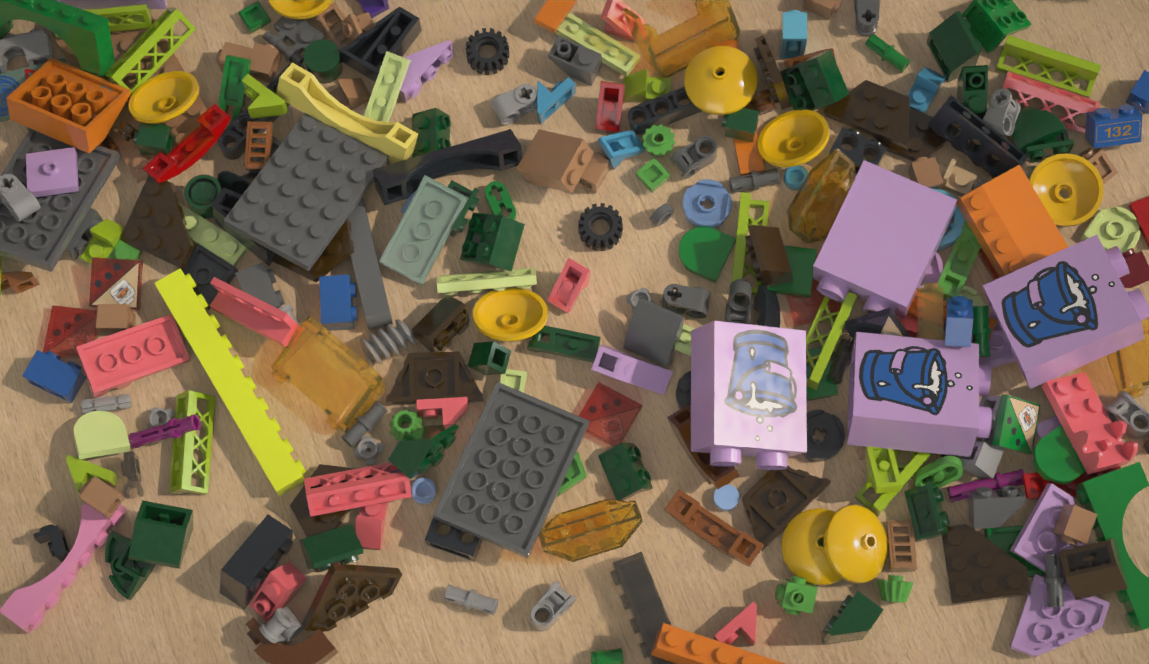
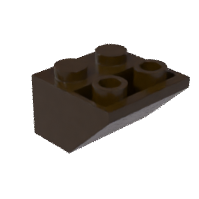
[745,225,793,288]
[412,294,469,352]
[1059,537,1128,600]

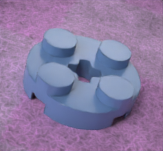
[682,179,732,228]

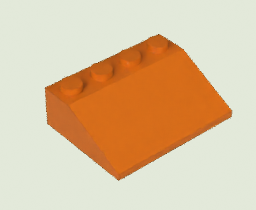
[6,58,131,154]
[956,165,1068,278]

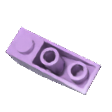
[398,40,453,103]
[592,344,673,395]

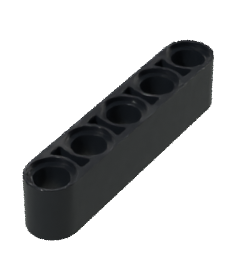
[218,62,305,160]
[628,72,724,135]

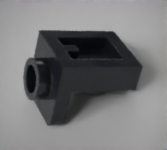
[33,524,70,562]

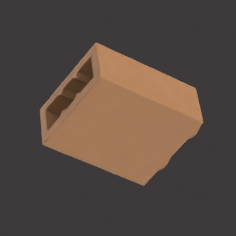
[516,129,594,193]

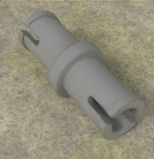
[444,584,499,615]

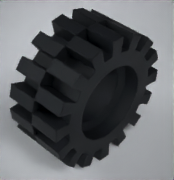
[466,28,509,75]
[578,203,623,251]

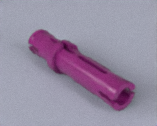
[129,414,201,448]
[947,468,1024,503]

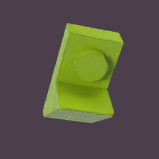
[623,69,672,102]
[242,74,288,118]
[80,218,125,271]
[866,446,902,493]
[66,455,119,494]

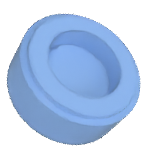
[411,478,437,504]
[713,484,739,511]

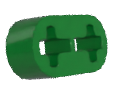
[485,181,517,221]

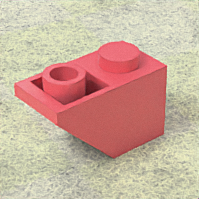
[249,561,307,623]

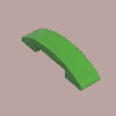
[934,220,981,298]

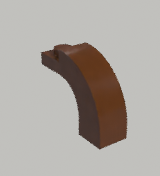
[667,404,739,489]
[246,617,338,664]

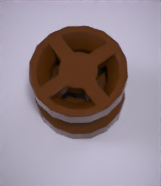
[749,89,776,116]

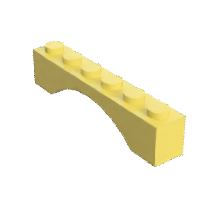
[276,63,418,163]

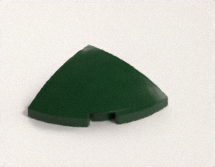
[1011,106,1067,151]
[105,530,156,600]

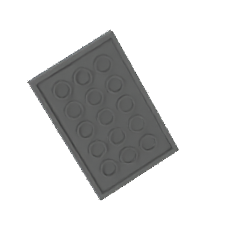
[224,113,389,271]
[0,129,120,272]
[433,382,590,559]

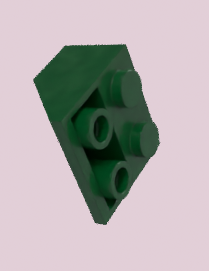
[926,11,982,83]
[779,49,849,111]
[460,212,525,272]
[388,424,459,479]
[129,500,193,569]
[299,524,364,573]
[822,591,884,645]

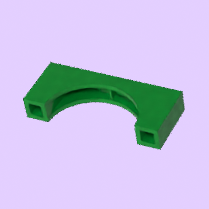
[0,0,115,77]
[1076,462,1149,632]

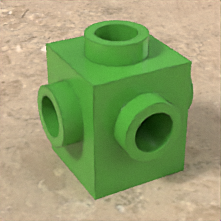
[775,576,818,615]

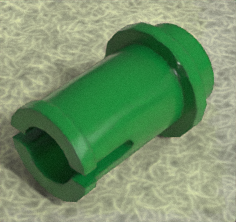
[590,648,624,664]

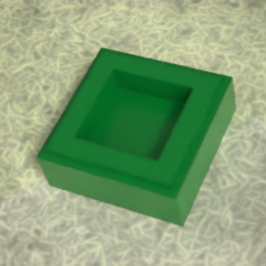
[238,1,271,34]

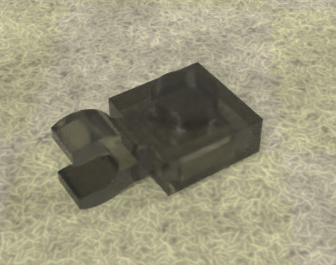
[121,451,144,499]

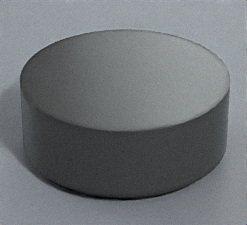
[650,203,674,226]

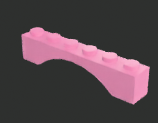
[0,503,127,633]

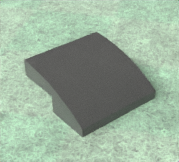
[623,298,685,367]

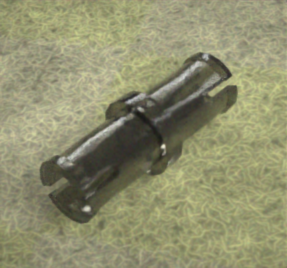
[826,334,854,384]

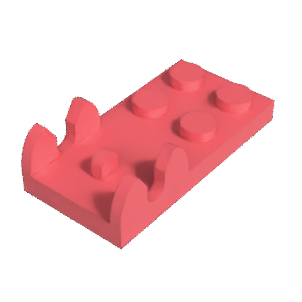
[76,314,190,397]
[1041,372,1138,474]

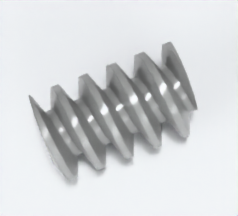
[360,319,417,368]

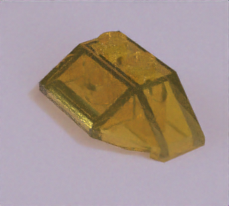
[787,149,855,244]
[538,499,643,562]

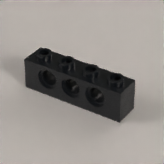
[927,95,1028,179]

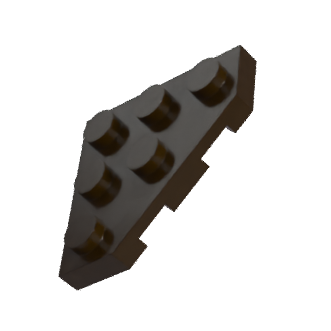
[753,35,791,110]
[119,175,194,269]
[942,524,1031,605]
[302,563,402,632]

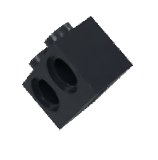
[828,127,887,174]
[425,518,483,562]

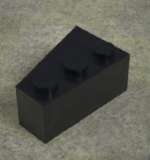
[339,6,422,82]
[212,188,277,267]
[220,514,294,610]

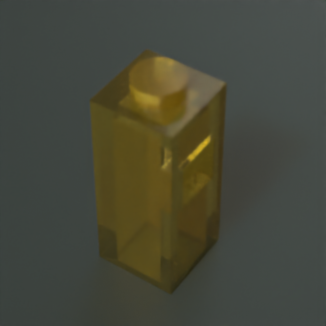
[917,283,945,341]

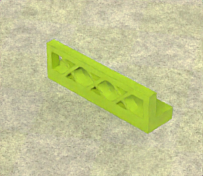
[55,4,152,37]
[104,7,196,97]
[996,35,1101,98]
[732,192,769,295]
[806,292,858,390]
[168,390,215,495]
[854,450,933,517]

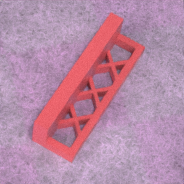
[1002,71,1101,134]
[209,277,300,347]
[304,462,412,517]

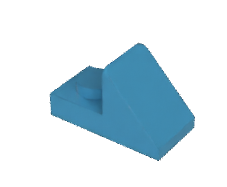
[907,66,946,114]
[537,77,576,124]
[598,130,646,169]

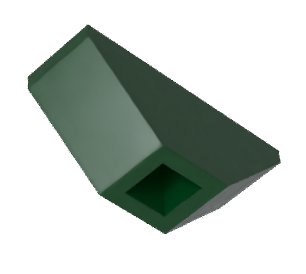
[957,65,988,130]

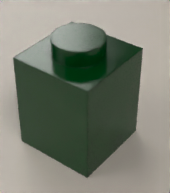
[721,108,760,143]
[134,122,174,156]
[468,341,511,375]

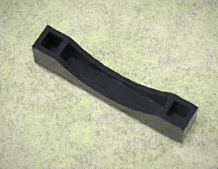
[372,129,522,205]

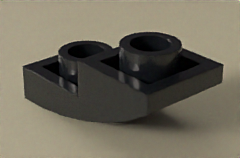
[753,285,780,328]

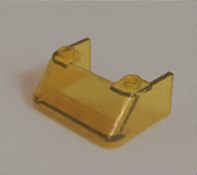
[622,0,740,78]

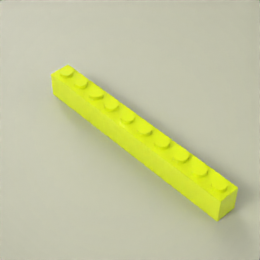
[154,268,306,497]

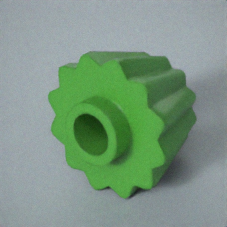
[642,124,675,157]
[389,409,423,440]
[877,575,913,603]

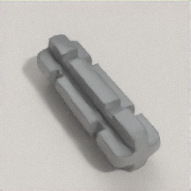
[81,394,132,414]

